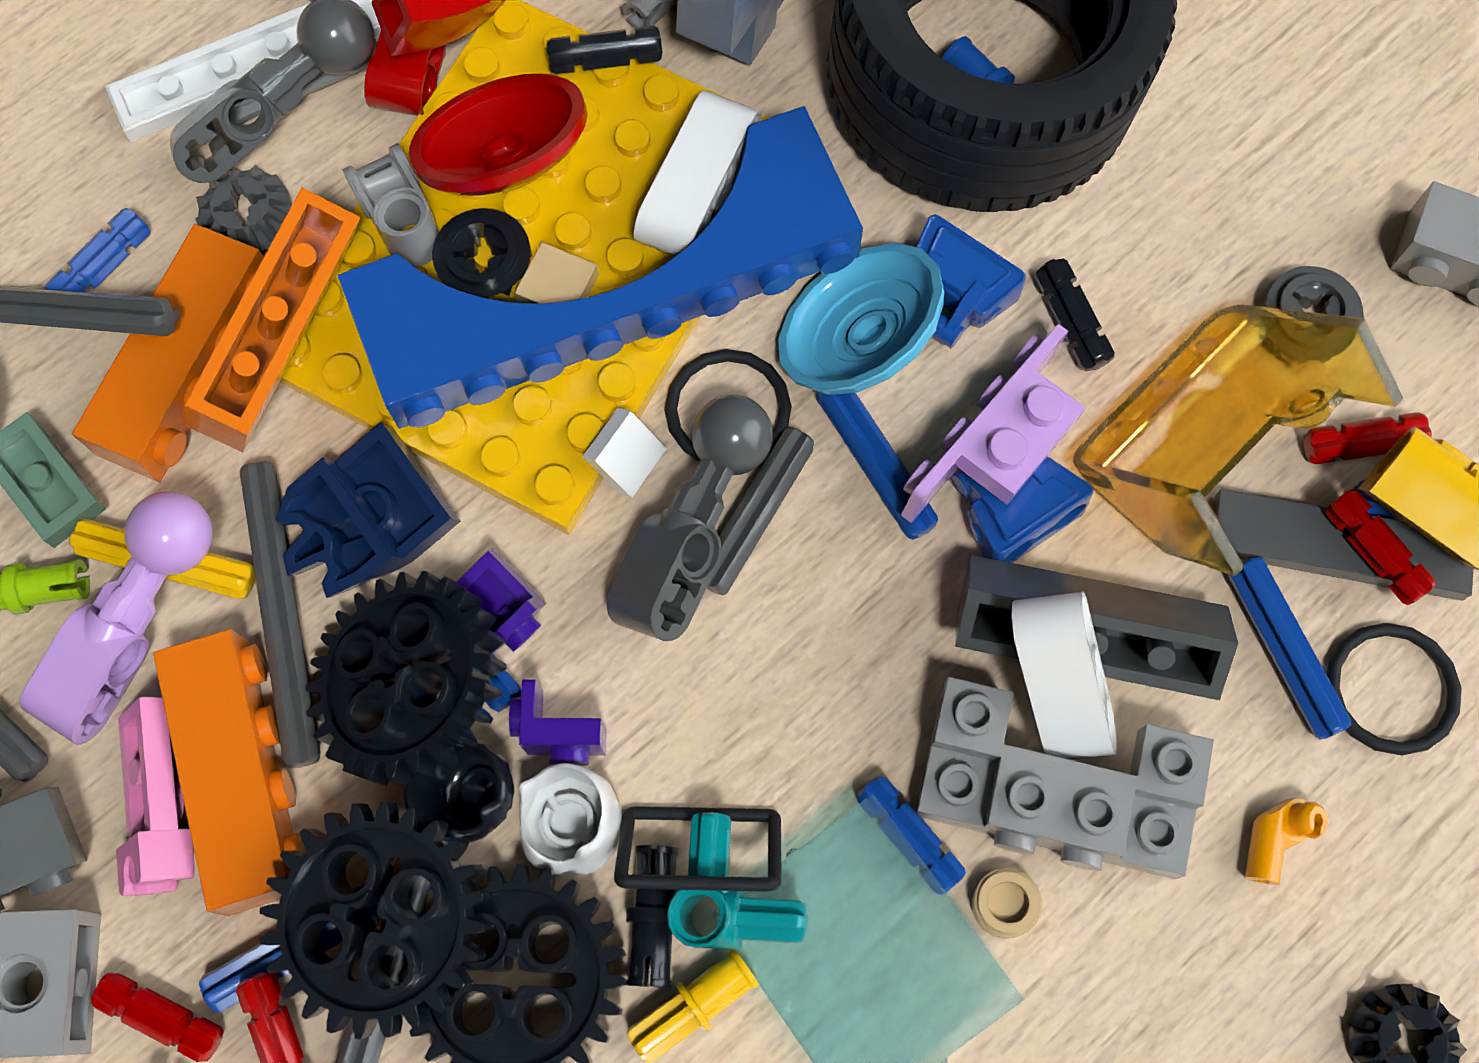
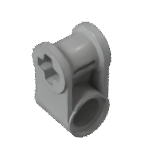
[342,143,439,267]

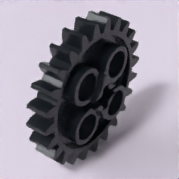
[305,571,507,786]
[259,802,493,1039]
[400,863,628,1063]

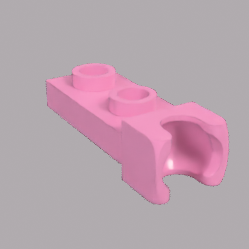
[116,697,195,896]

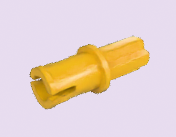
[627,950,759,1063]

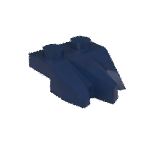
[276,422,461,598]

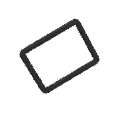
[614,806,782,892]

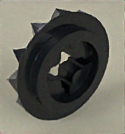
[432,208,532,299]
[1349,984,1467,1063]

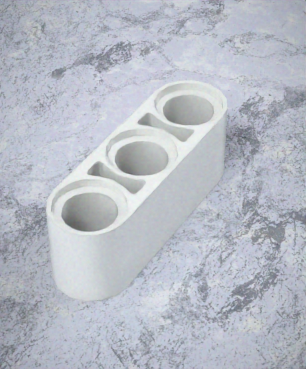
[633,90,762,256]
[1012,592,1117,759]

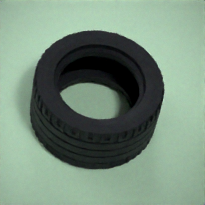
[826,0,1177,212]

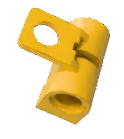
[1358,427,1479,570]

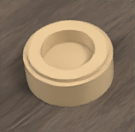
[971,868,1042,939]

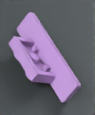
[901,324,1086,523]

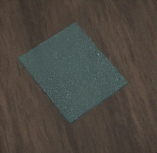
[711,794,1024,1063]

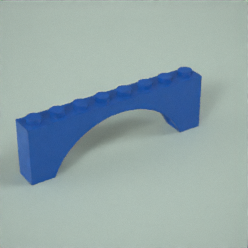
[338,105,863,429]

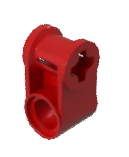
[364,31,446,116]

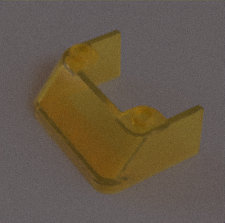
[1073,305,1403,576]

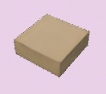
[514,242,599,304]

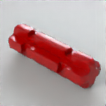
[1303,412,1432,464]
[1326,489,1436,605]
[236,971,304,1063]
[90,973,224,1062]

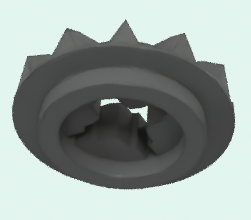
[195,165,292,252]
[1262,266,1364,360]

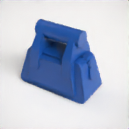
[914,214,1026,349]
[952,457,1093,563]

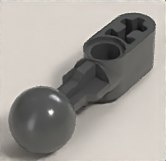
[170,0,375,183]
[606,394,773,641]

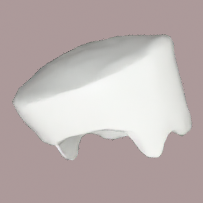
[519,763,622,876]

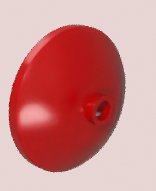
[409,74,588,196]

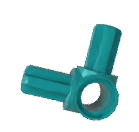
[667,812,808,950]

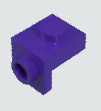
[456,549,547,655]
[509,679,607,766]

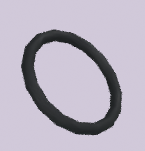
[664,349,792,461]
[1327,623,1462,756]

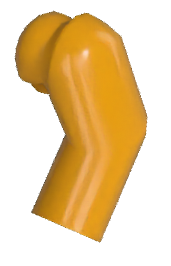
[1245,798,1328,885]

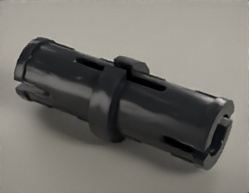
[626,845,678,988]

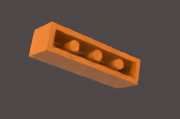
[183,187,360,453]
[71,223,264,483]
[153,629,307,916]

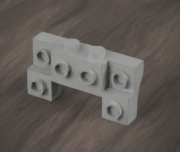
[915,677,1214,879]

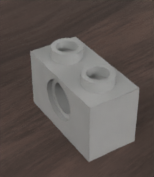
[0,909,101,1058]

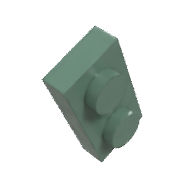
[0,412,106,548]

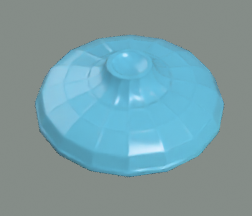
[778,243,944,395]

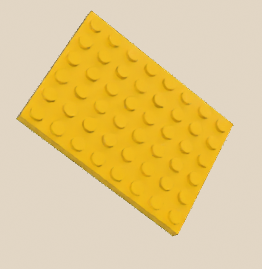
[280,0,769,535]

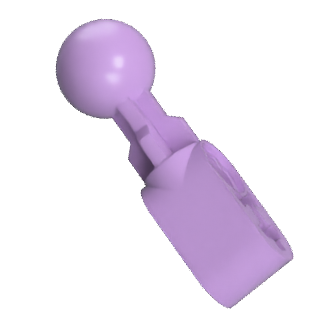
[20,492,213,745]

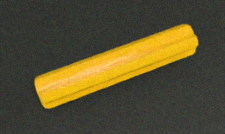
[69,519,256,599]

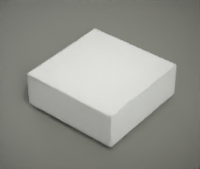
[582,408,667,498]

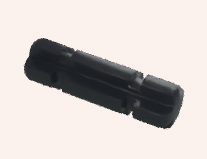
[546,26,663,74]
[1035,258,1115,372]

